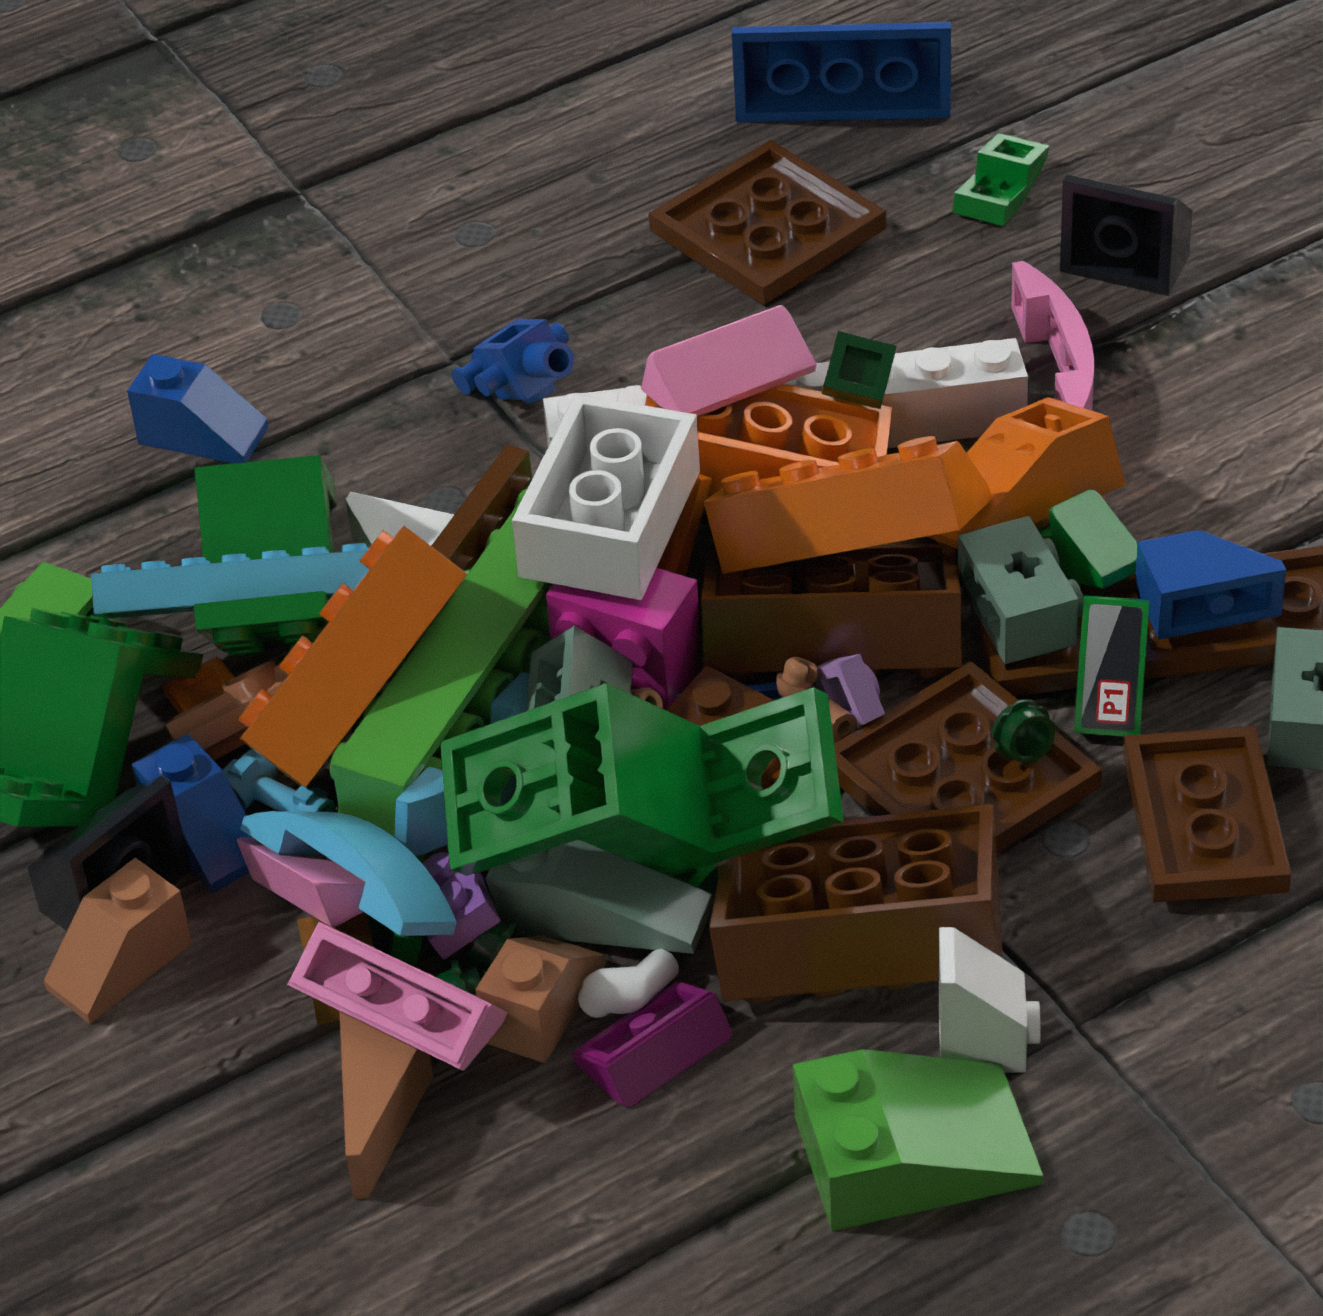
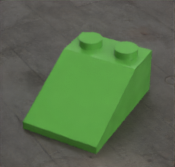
[793,1049,1043,1231]

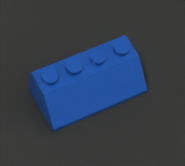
[731,22,951,122]

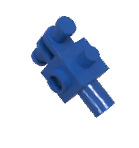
[451,319,574,404]

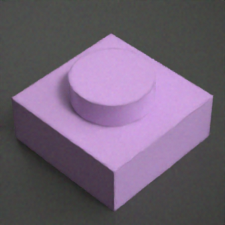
[815,654,885,725]

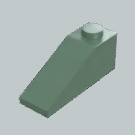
[485,840,714,954]

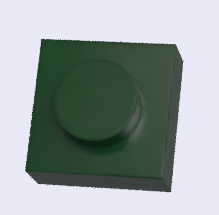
[822,331,897,409]

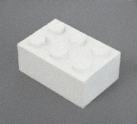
[512,394,700,600]

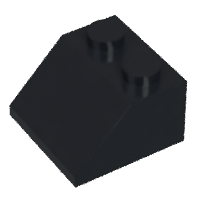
[1060,174,1192,296]
[27,775,191,931]

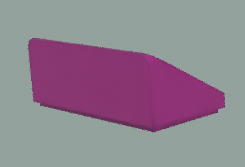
[571,981,732,1108]

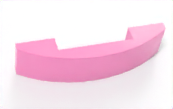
[1011,261,1094,411]

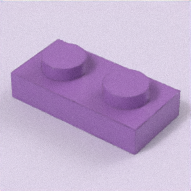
[422,852,501,960]

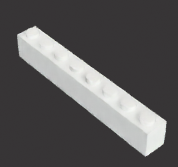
[543,338,1028,448]

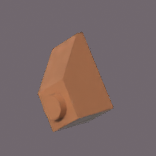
[44,858,192,1024]
[475,935,606,1063]

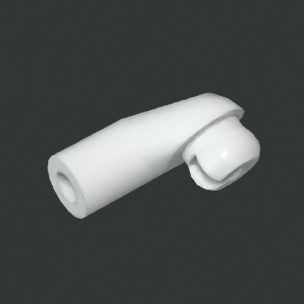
[578,949,679,1018]

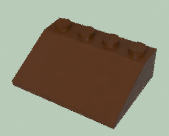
[701,543,962,681]
[710,804,1002,1003]

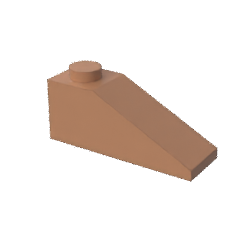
[340,1011,433,1200]

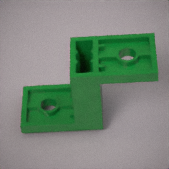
[194,455,337,657]
[0,608,203,827]
[440,683,844,877]

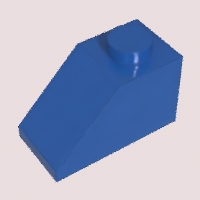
[127,354,268,463]
[1135,530,1286,640]
[132,733,251,893]

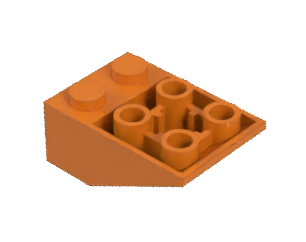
[927,397,1126,549]

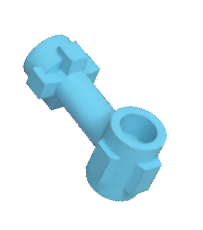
[223,750,336,813]

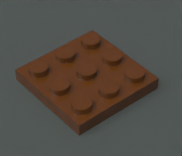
[649,140,886,305]
[834,661,1102,853]

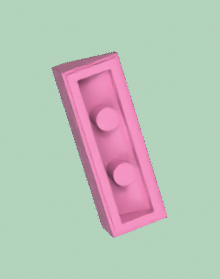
[641,305,817,417]
[237,837,365,928]
[287,922,508,1071]

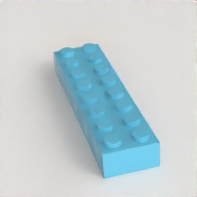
[91,543,369,619]

